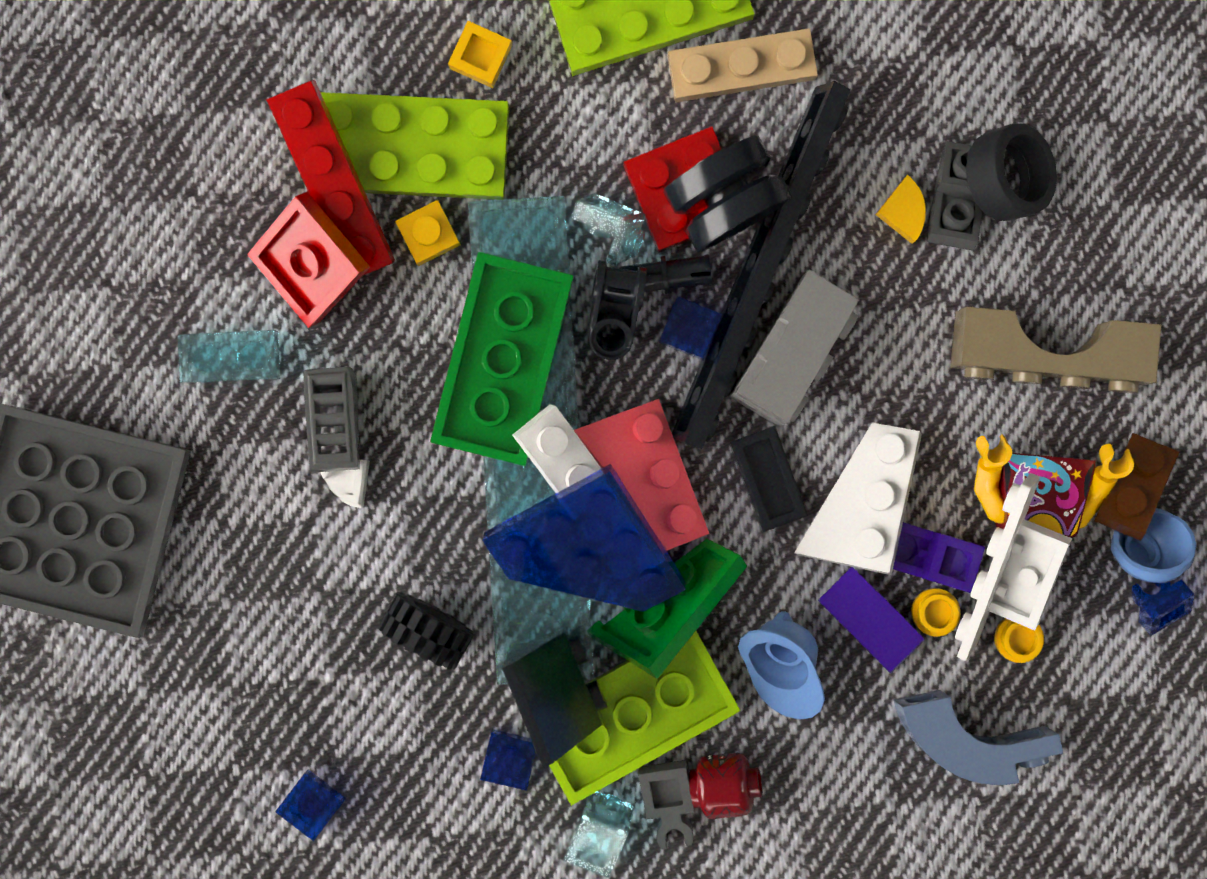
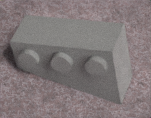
[729,270,859,426]

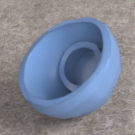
[1111,508,1196,583]

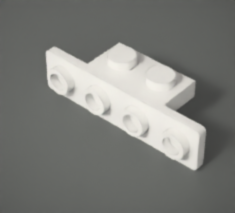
[955,473,1072,661]

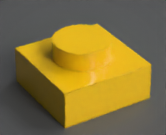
[448,21,513,88]
[395,200,461,266]

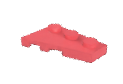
[574,399,710,551]

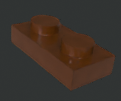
[1094,433,1179,541]

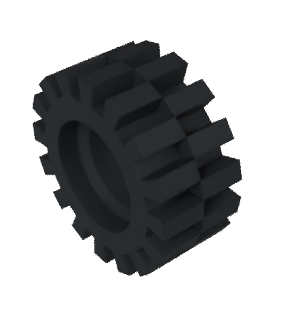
[378,592,475,670]

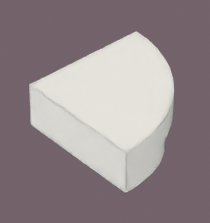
[321,459,370,508]

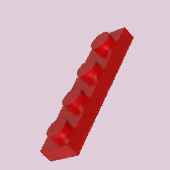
[266,80,395,275]

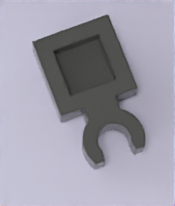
[638,760,695,850]

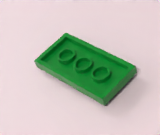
[430,252,574,466]

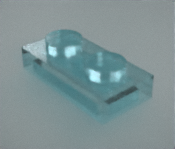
[178,330,280,384]

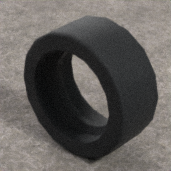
[966,123,1057,221]

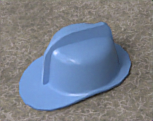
[738,611,825,720]

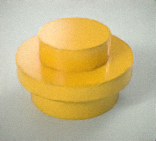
[911,588,961,637]
[994,618,1044,663]

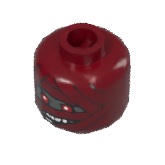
[689,752,763,819]

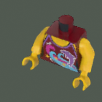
[974,434,1134,537]

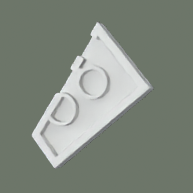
[794,423,922,575]

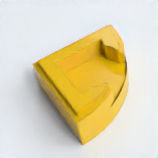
[875,174,926,244]

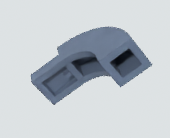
[893,690,1063,785]

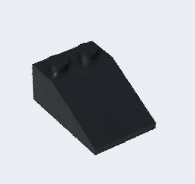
[502,627,608,767]

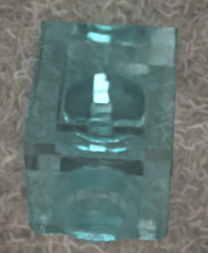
[571,193,646,266]
[564,791,634,878]

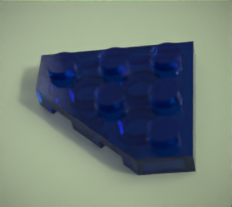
[482,464,686,611]

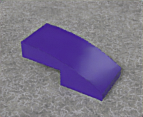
[893,522,985,593]
[818,567,925,674]

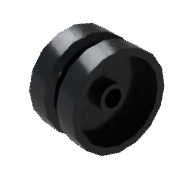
[663,135,793,253]

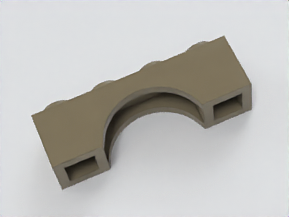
[950,307,1162,393]

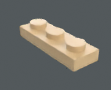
[668,28,818,102]

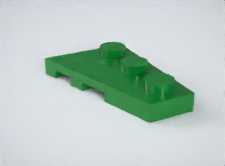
[586,538,747,679]

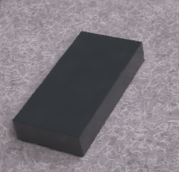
[729,426,808,532]

